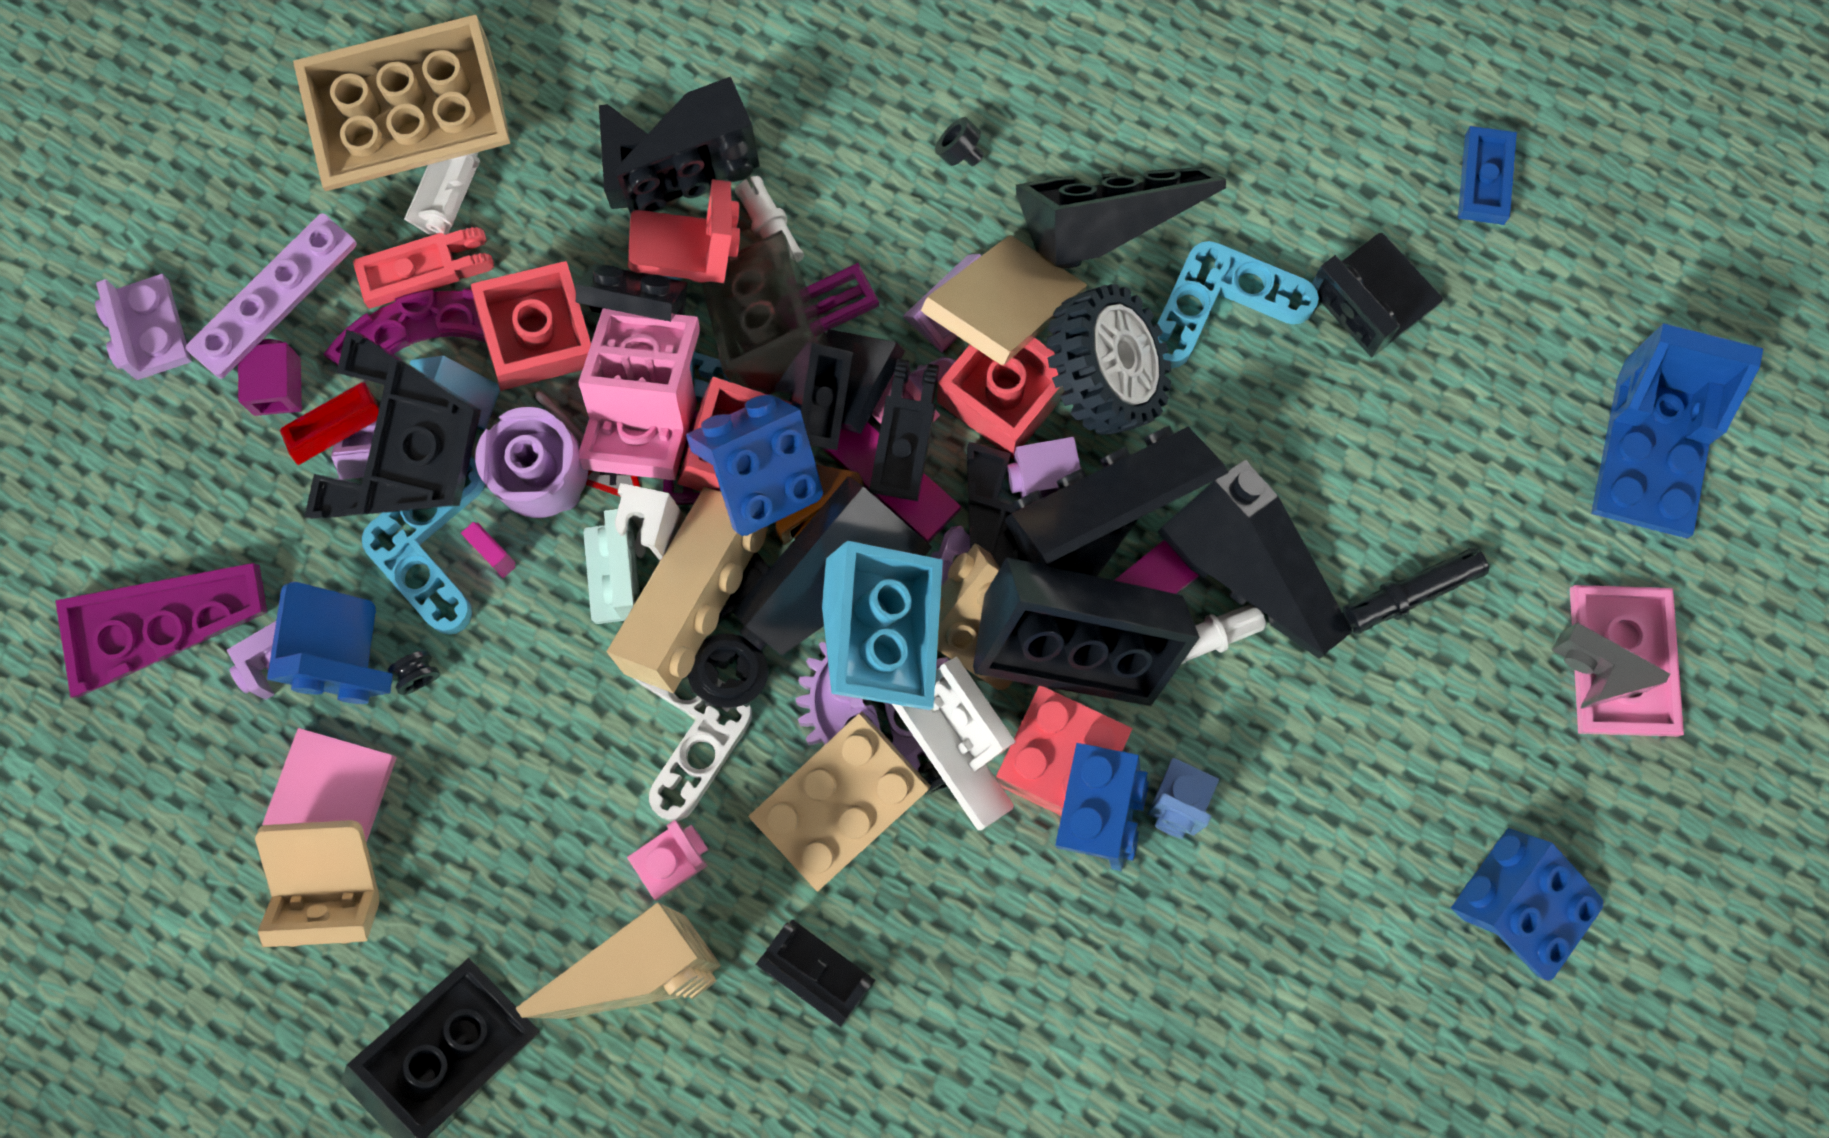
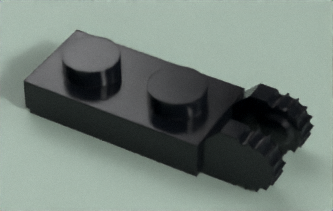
[869,358,939,502]

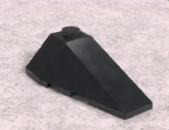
[1016,167,1226,268]
[1157,459,1353,659]

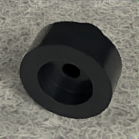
[935,117,984,166]

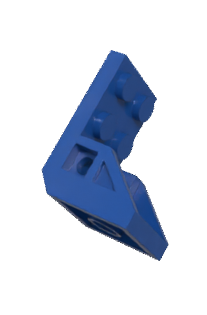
[1591,323,1763,539]

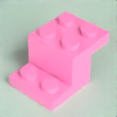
[578,308,700,480]

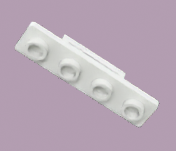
[892,656,1016,830]

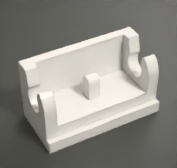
[615,483,685,560]

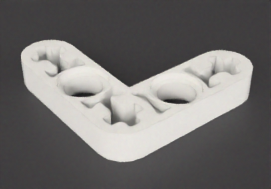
[633,678,752,821]

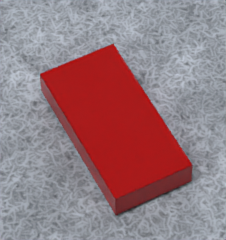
[280,382,379,465]

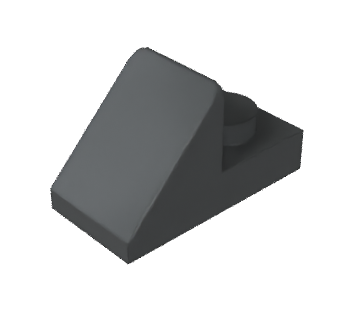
[1552,623,1670,709]

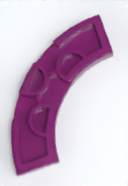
[323,289,486,381]

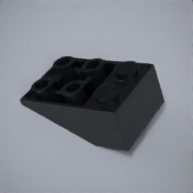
[614,76,760,215]

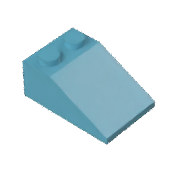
[822,541,943,710]

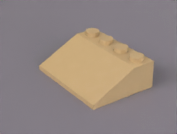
[293,15,510,191]
[516,902,721,1019]

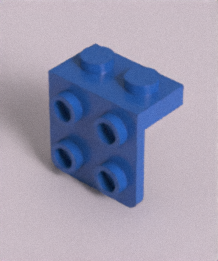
[686,395,823,536]
[267,582,393,704]
[1055,743,1149,871]
[1451,828,1603,981]

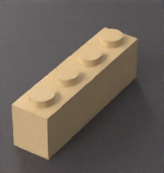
[606,487,768,693]

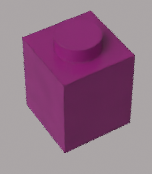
[238,339,302,416]

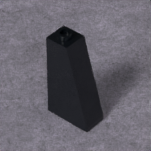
[733,476,932,655]

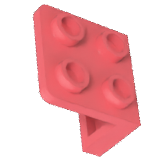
[628,179,740,283]

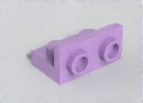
[95,274,192,380]

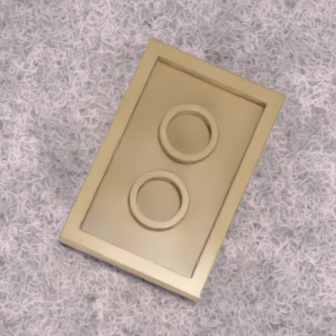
[748,711,931,892]

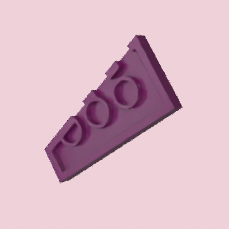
[55,563,268,698]

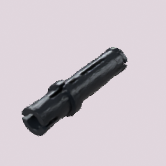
[1343,546,1489,635]

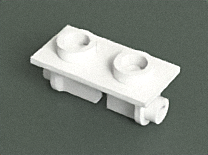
[404,152,480,236]

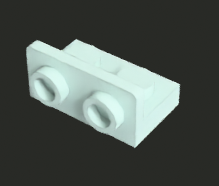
[583,509,640,624]

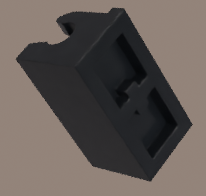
[755,919,876,1028]

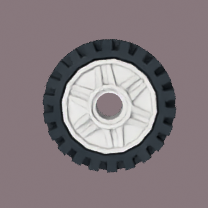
[1047,284,1171,435]

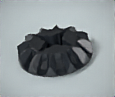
[687,633,768,712]

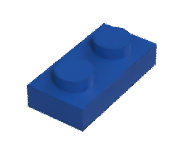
[1458,126,1517,225]

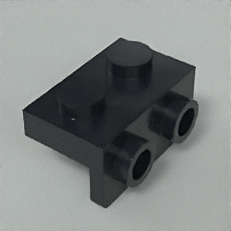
[575,263,688,322]

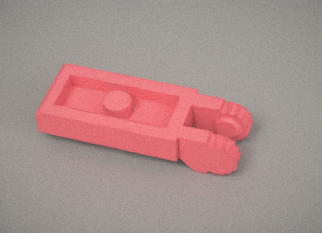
[353,227,494,309]

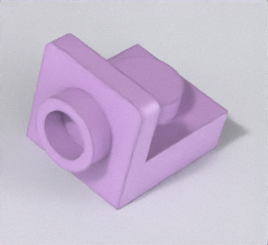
[227,621,276,700]

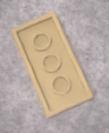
[921,235,1087,365]

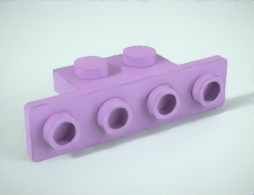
[186,213,357,379]

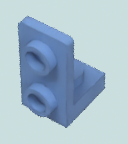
[1147,758,1219,839]

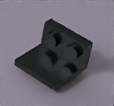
[1312,233,1443,358]

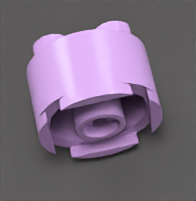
[475,407,588,518]

